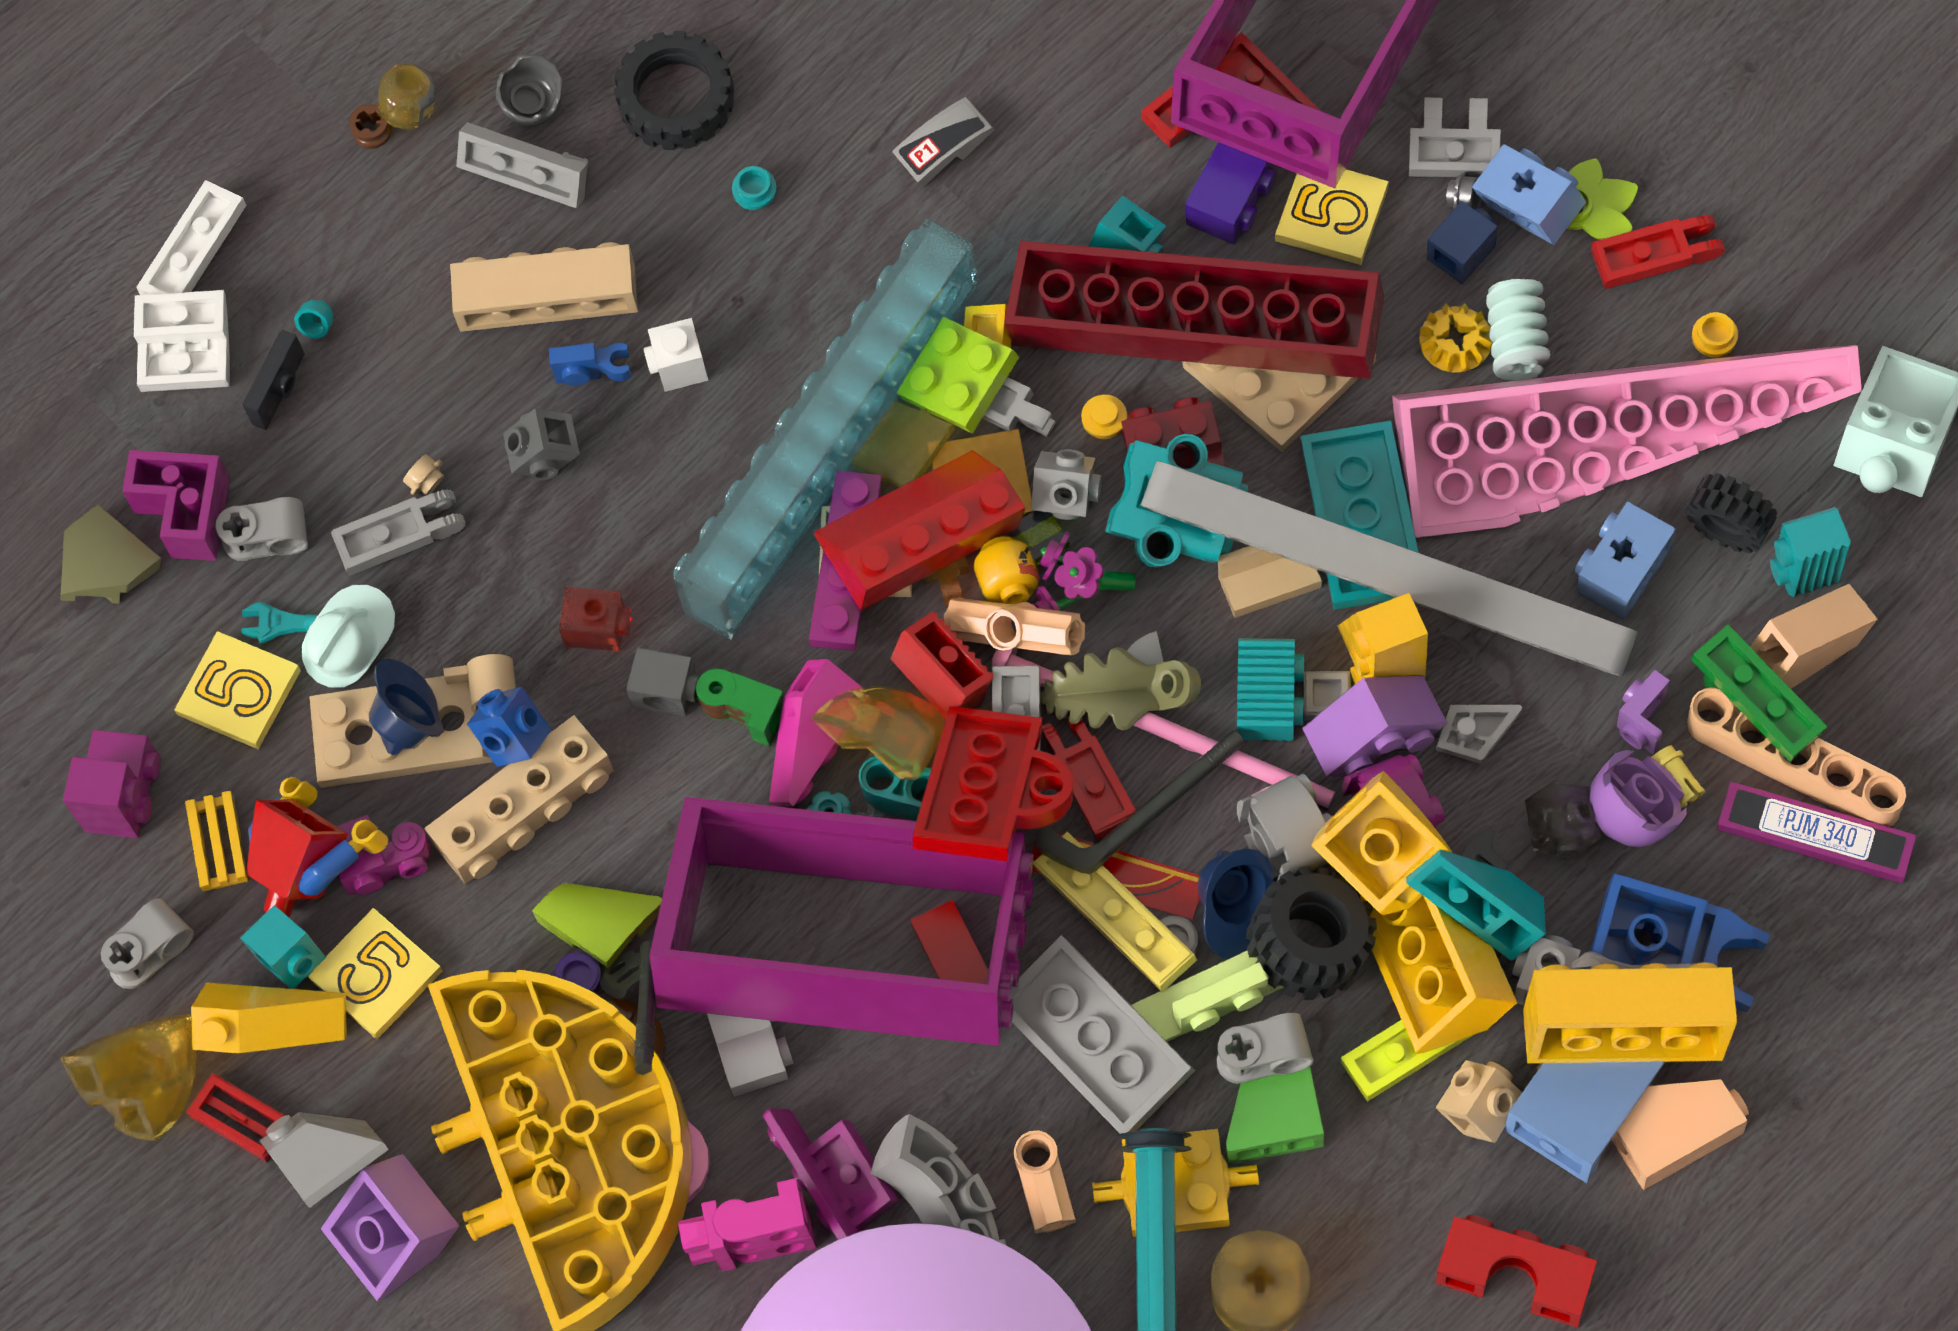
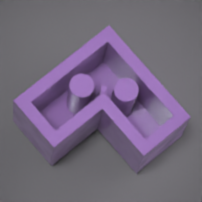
[1302,676,1448,777]

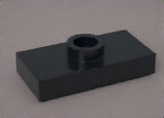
[242,330,305,430]

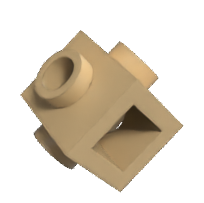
[1436,1060,1522,1143]

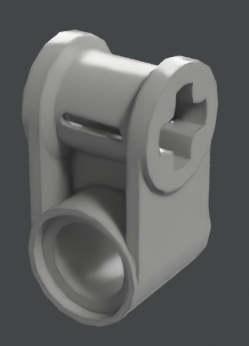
[216,497,308,561]
[101,898,194,989]
[1217,1013,1314,1084]

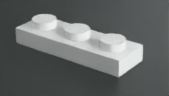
[136,180,246,295]

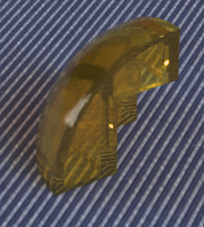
[811,686,944,779]
[60,1014,197,1141]

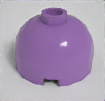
[1589,750,1687,847]

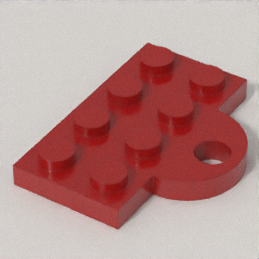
[912,706,1073,862]

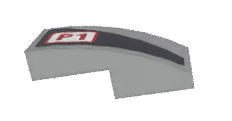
[892,97,995,186]

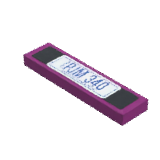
[1716,781,1917,883]

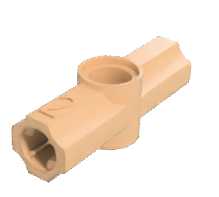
[944,598,1085,655]

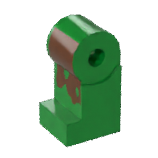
[696,668,784,747]

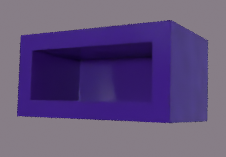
[1185,142,1277,245]

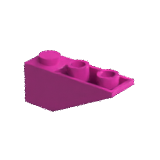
[769,659,869,806]

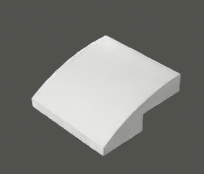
[134,290,230,392]

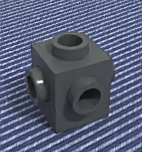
[503,408,580,481]

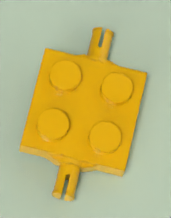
[1092,1129,1259,1237]

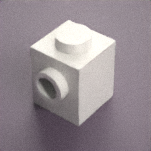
[643,318,708,392]

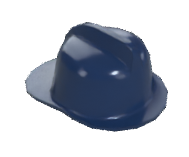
[368,659,444,755]
[1198,848,1273,959]

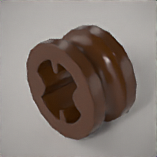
[349,104,392,149]

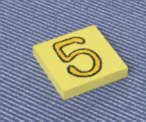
[1275,170,1389,265]
[174,631,301,750]
[308,908,443,1040]

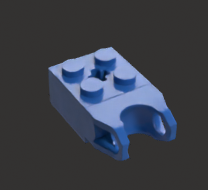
[1584,873,1770,1012]

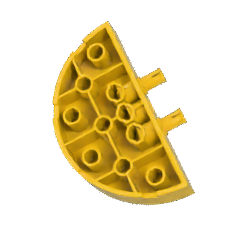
[428,970,692,1331]

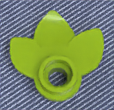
[1567,159,1638,240]

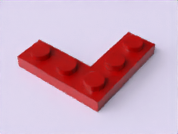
[1141,32,1322,149]

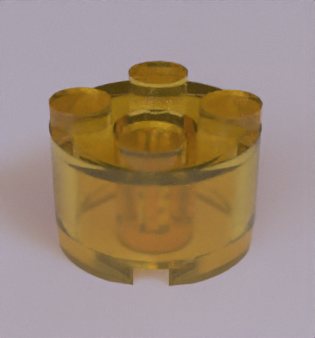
[1210,1230,1310,1331]

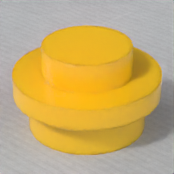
[1692,312,1738,357]
[1081,394,1127,439]

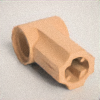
[1014,1130,1076,1233]

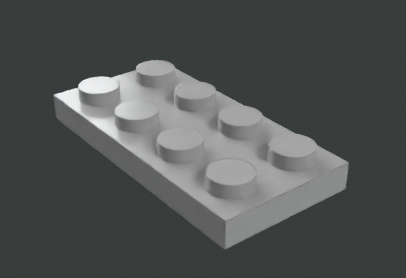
[1010,935,1195,1134]

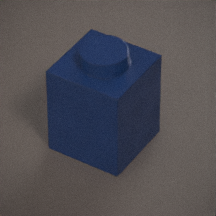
[1427,201,1498,284]

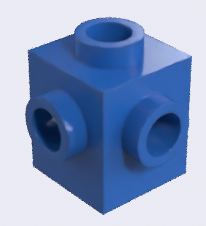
[467,687,552,767]

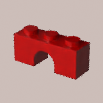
[1436,1215,1597,1328]

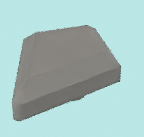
[1436,705,1522,764]

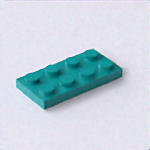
[1300,420,1418,610]

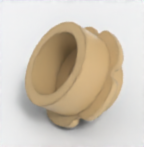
[403,454,445,495]

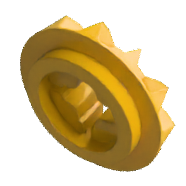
[1419,303,1492,373]

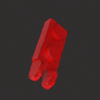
[1591,214,1726,289]
[1042,712,1136,840]

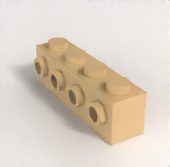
[450,242,638,332]
[424,715,614,884]

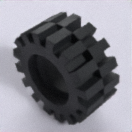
[1685,473,1777,553]

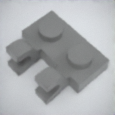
[1409,97,1501,178]

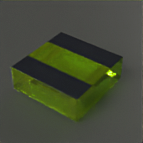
[1008,511,1070,566]

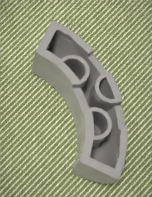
[870,1114,1006,1245]

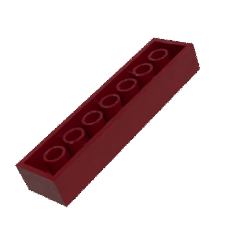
[1004,241,1384,379]

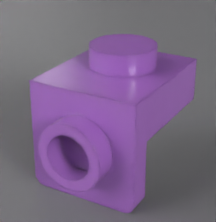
[1617,670,1670,754]

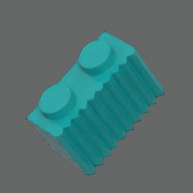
[1770,507,1851,598]
[1237,638,1304,741]

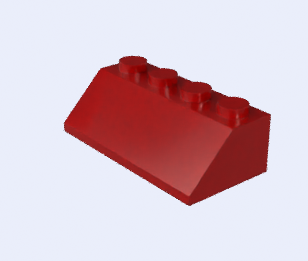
[814,450,1026,610]

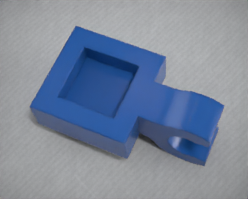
[549,343,631,386]

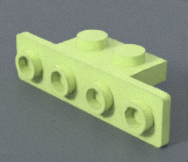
[1132,951,1284,1042]

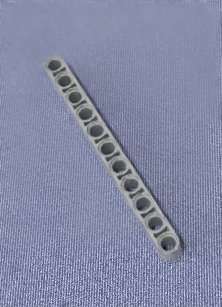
[1141,461,1638,677]

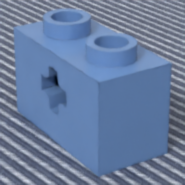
[1472,144,1586,245]
[1575,501,1676,620]

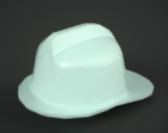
[302,585,395,688]

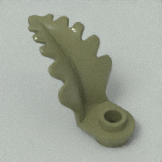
[1040,647,1201,730]

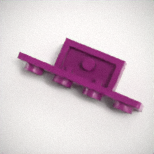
[762,1108,899,1240]

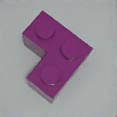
[122,450,230,561]
[62,730,161,838]

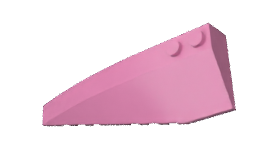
[1392,345,1862,538]

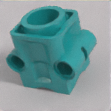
[1104,434,1248,568]

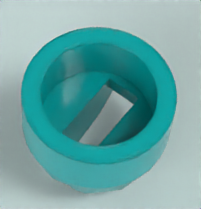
[294,299,334,339]

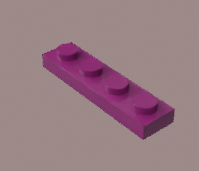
[809,471,883,651]

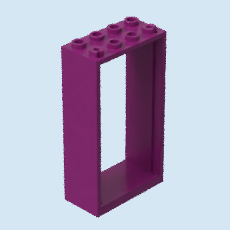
[1171,0,1439,189]
[649,797,1034,1046]

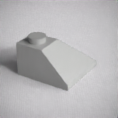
[260,1112,389,1208]

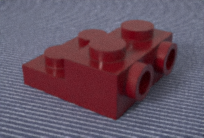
[1121,397,1226,469]

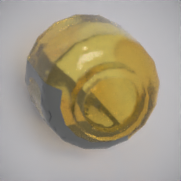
[377,63,437,130]

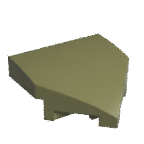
[60,505,161,604]

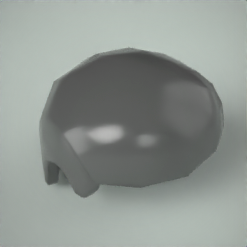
[496,54,563,125]

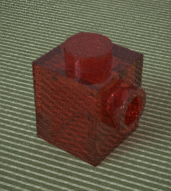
[559,587,632,651]

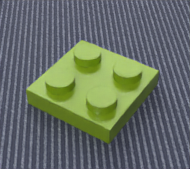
[896,317,1019,434]

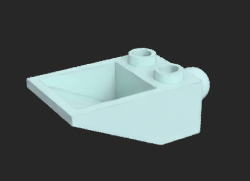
[1833,346,1958,497]

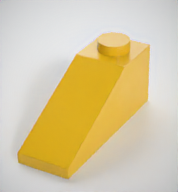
[191,983,347,1053]

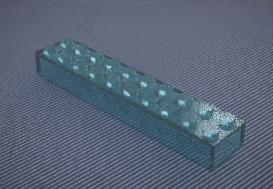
[673,218,978,640]

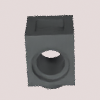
[626,648,701,717]

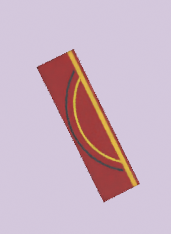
[1032,827,1200,920]

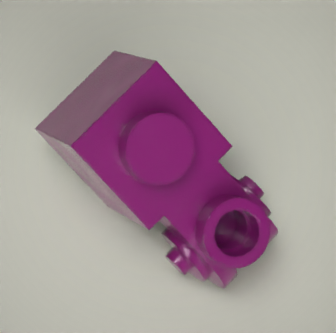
[337,815,431,896]

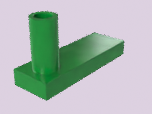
[1691,624,1827,762]

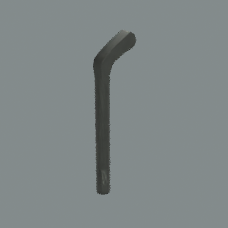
[1035,730,1245,874]

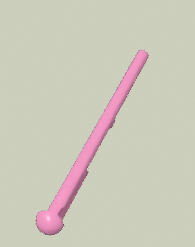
[992,648,1336,809]

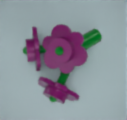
[1034,531,1136,611]

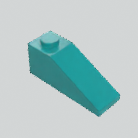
[1406,849,1546,961]

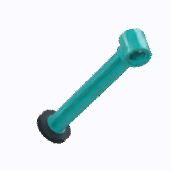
[1118,1128,1192,1331]

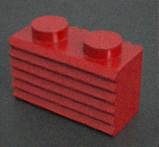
[890,612,993,719]

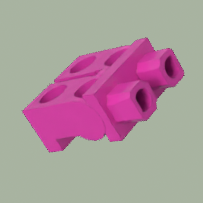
[678,1178,817,1272]

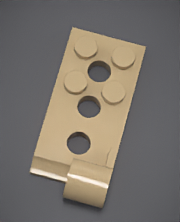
[309,654,516,788]

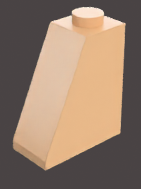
[1750,584,1878,689]
[1612,1079,1749,1190]

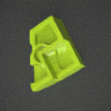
[532,883,662,968]

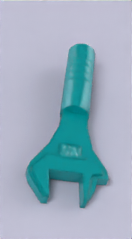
[241,602,318,644]

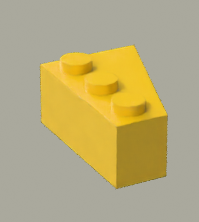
[1337,593,1428,684]

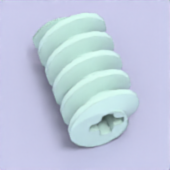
[1486,279,1550,381]

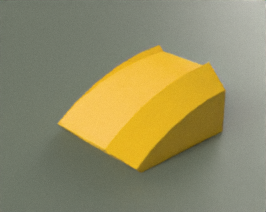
[1311,771,1452,915]

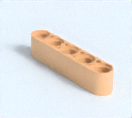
[1687,688,1906,827]

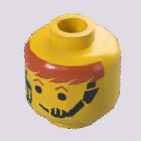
[974,536,1040,605]

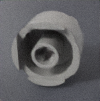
[1237,774,1331,880]

